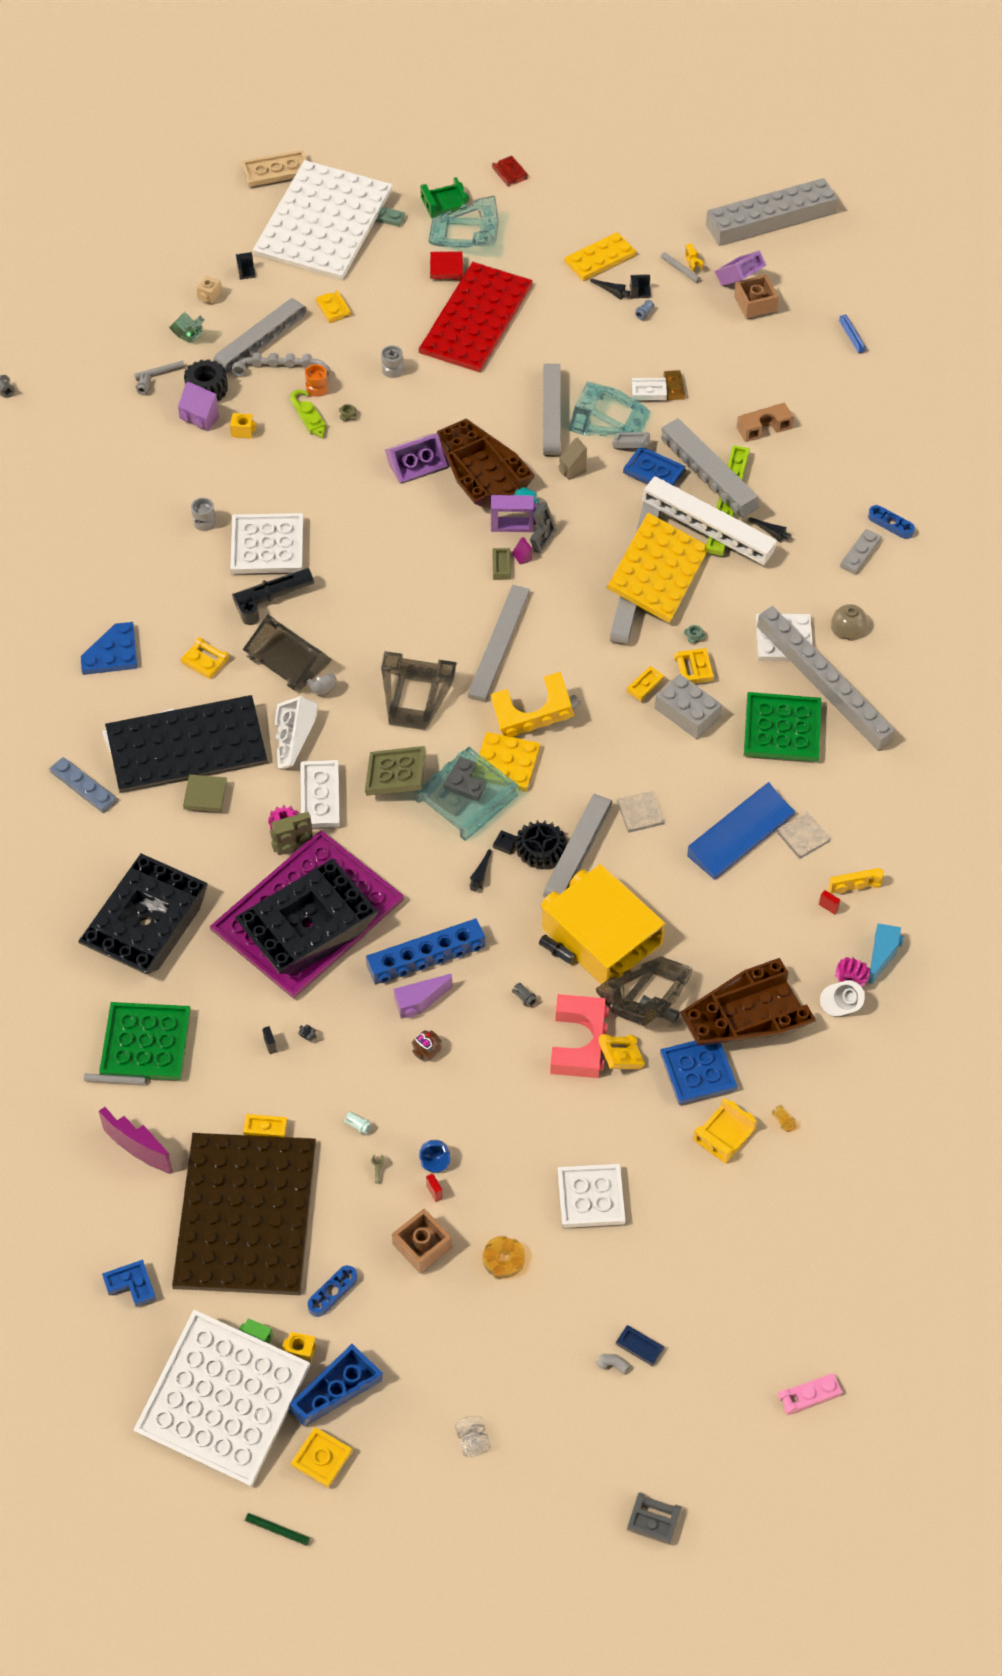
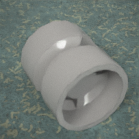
[381,345,404,378]
[191,497,216,531]

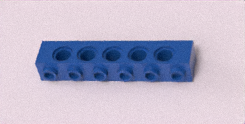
[366,918,485,985]

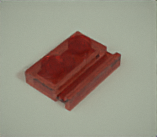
[492,155,528,187]

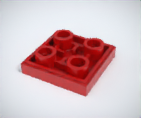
[430,251,463,280]

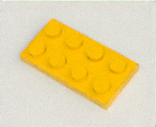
[564,232,636,281]

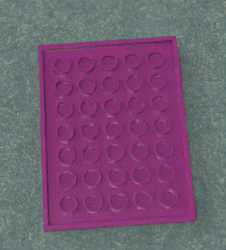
[210,830,404,999]

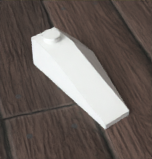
[275,696,318,770]

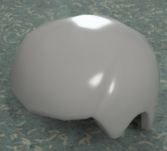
[306,673,337,695]

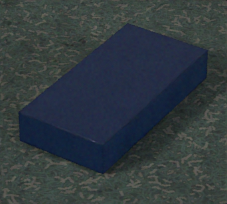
[616,1325,664,1367]

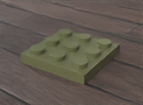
[365,746,426,796]

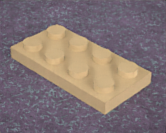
[242,150,307,187]

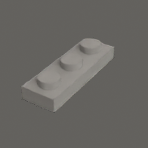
[840,529,882,575]

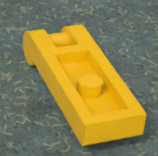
[828,868,884,894]

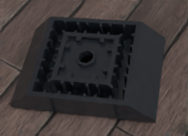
[78,853,208,974]
[235,858,378,974]

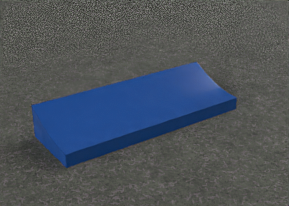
[687,782,795,880]

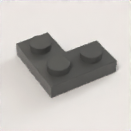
[530,502,557,553]
[443,756,486,801]

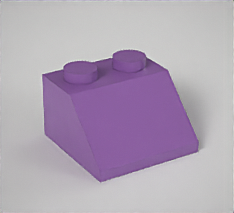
[178,382,219,431]

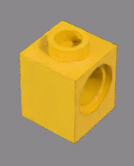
[230,413,257,439]
[282,1331,317,1364]

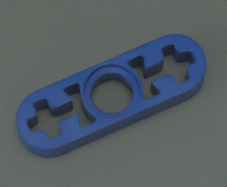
[868,505,915,539]
[307,1265,357,1317]

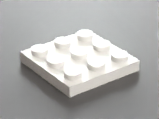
[755,614,813,661]
[557,1164,625,1228]

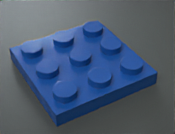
[660,1041,737,1105]

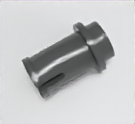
[512,983,537,1007]

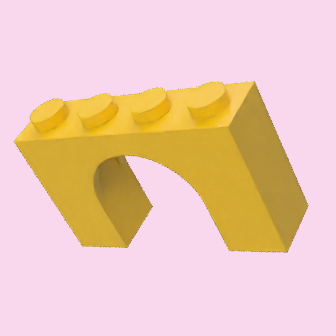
[490,671,575,737]

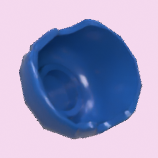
[419,1140,450,1172]

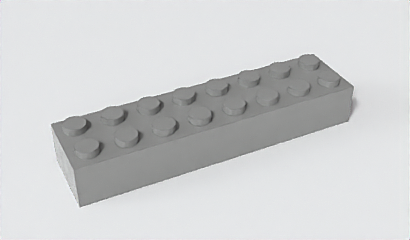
[706,178,838,246]

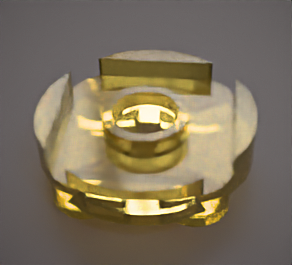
[483,1236,525,1279]

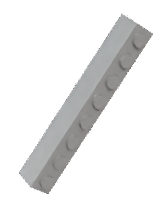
[661,418,759,518]

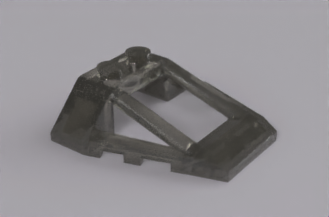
[381,651,457,731]
[596,956,692,1026]

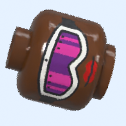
[412,1030,442,1060]

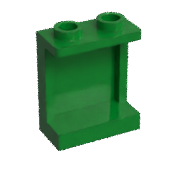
[420,177,469,218]

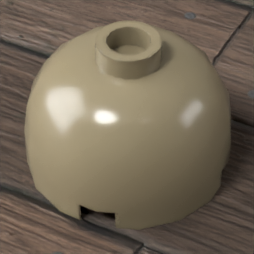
[831,604,868,641]

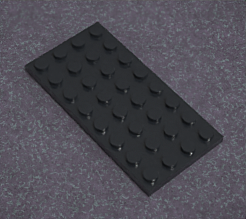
[105,695,268,793]

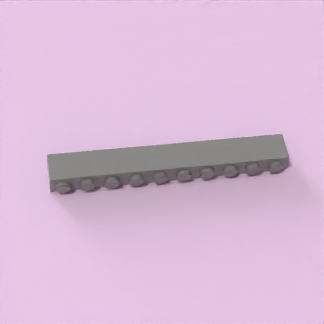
[757,606,895,751]

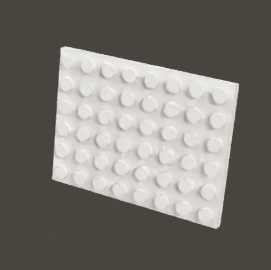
[253,160,393,280]

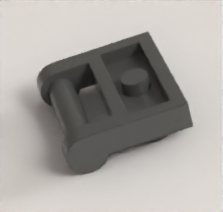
[627,1492,682,1545]

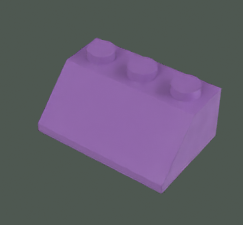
[384,433,448,483]

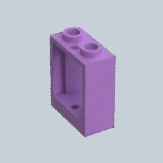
[715,250,766,286]
[491,495,537,532]

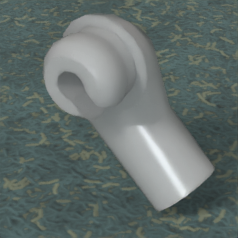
[597,1353,630,1374]

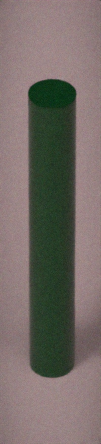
[245,1513,310,1546]

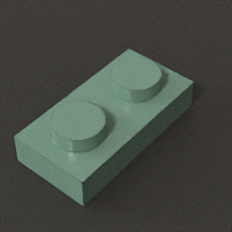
[375,207,405,227]

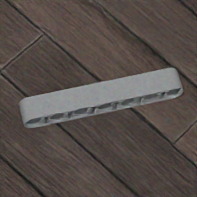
[213,298,307,373]
[543,364,561,455]
[543,793,613,898]

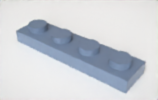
[49,757,117,813]

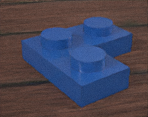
[102,1259,156,1307]

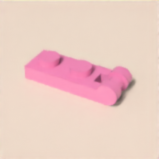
[777,1373,842,1415]

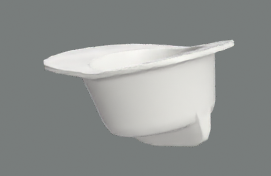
[820,980,865,1016]

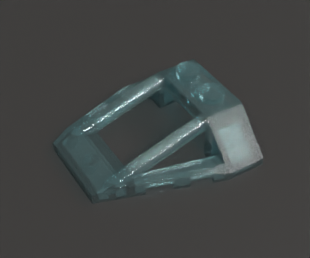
[428,196,499,248]
[569,381,651,436]

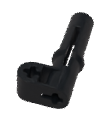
[232,567,314,625]

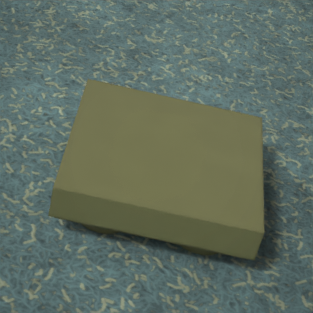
[183,774,227,812]

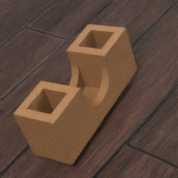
[737,402,793,442]

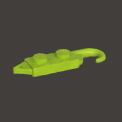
[290,389,326,438]

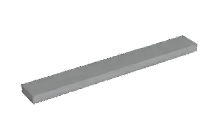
[468,585,530,702]

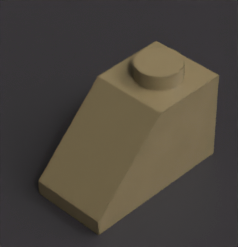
[559,437,587,480]

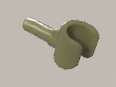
[371,1154,385,1183]

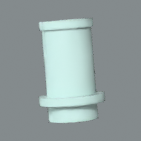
[344,1111,372,1134]

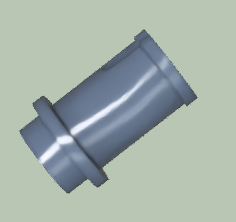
[635,300,655,319]

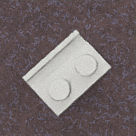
[631,378,667,400]

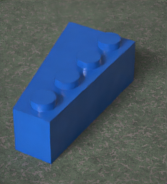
[289,1344,383,1427]

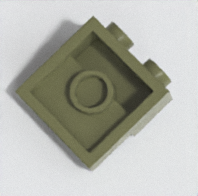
[270,811,313,855]

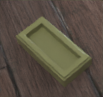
[493,548,511,580]

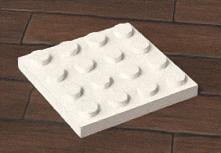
[230,513,303,574]

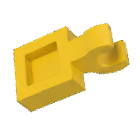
[685,243,704,271]

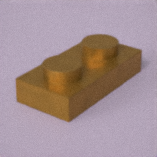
[663,370,685,401]

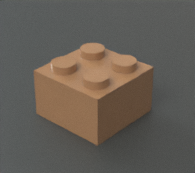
[734,275,779,319]
[392,1208,452,1274]

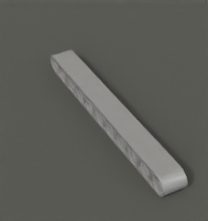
[610,502,661,644]

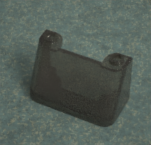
[242,614,332,691]

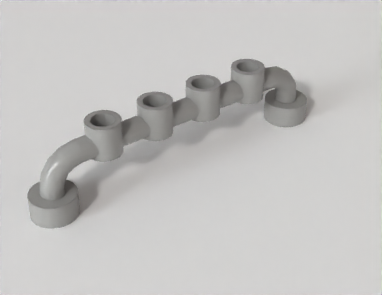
[232,353,330,377]

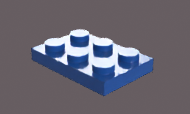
[623,448,686,486]

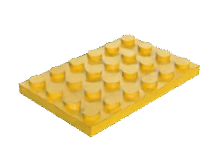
[606,513,707,623]

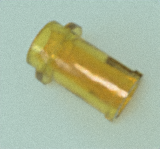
[772,1105,796,1132]

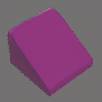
[513,537,532,565]

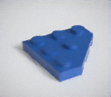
[81,622,137,675]

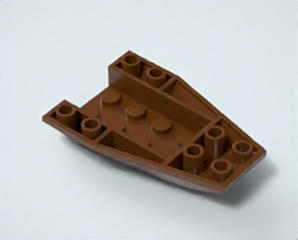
[437,418,535,509]
[680,958,816,1046]

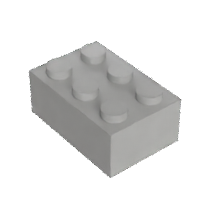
[655,674,722,739]

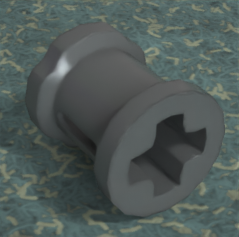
[0,375,15,398]

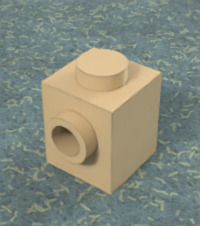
[196,275,222,305]

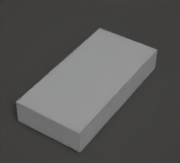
[612,432,650,448]

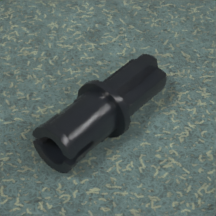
[539,934,575,964]

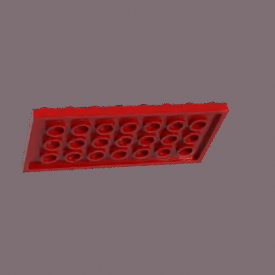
[419,261,533,373]

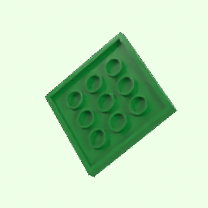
[743,692,821,762]
[99,1002,191,1080]

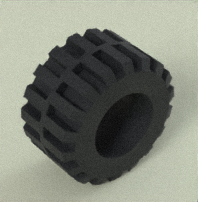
[184,359,228,401]

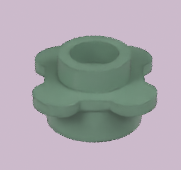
[684,625,705,643]

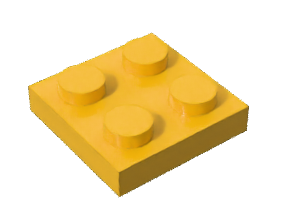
[290,1427,352,1489]

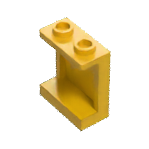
[693,1098,757,1164]

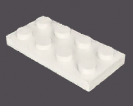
[301,760,340,828]

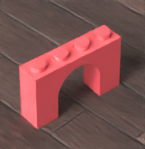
[550,994,609,1078]

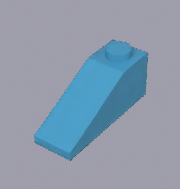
[868,923,904,984]

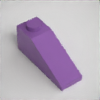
[394,974,452,1019]

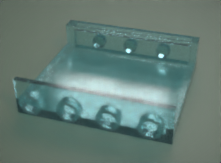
[416,747,518,841]

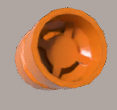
[305,364,328,397]

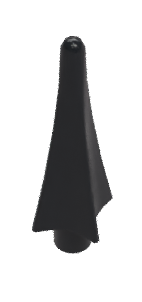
[590,279,630,300]
[749,517,791,542]
[469,849,492,892]

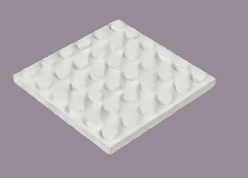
[133,1310,311,1487]

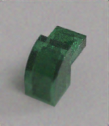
[169,312,205,343]

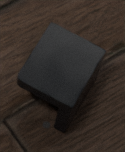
[236,252,256,280]
[630,274,651,299]

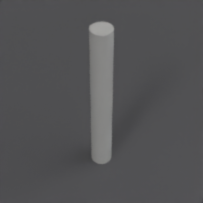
[661,252,700,283]
[134,360,185,380]
[84,1073,146,1085]

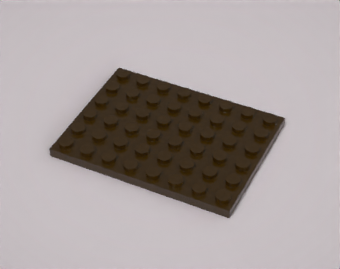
[172,1133,316,1295]

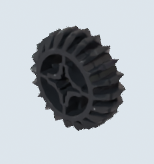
[515,819,566,869]

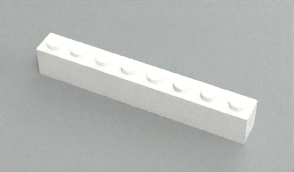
[642,476,777,565]

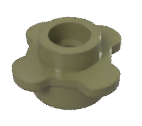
[339,404,357,420]

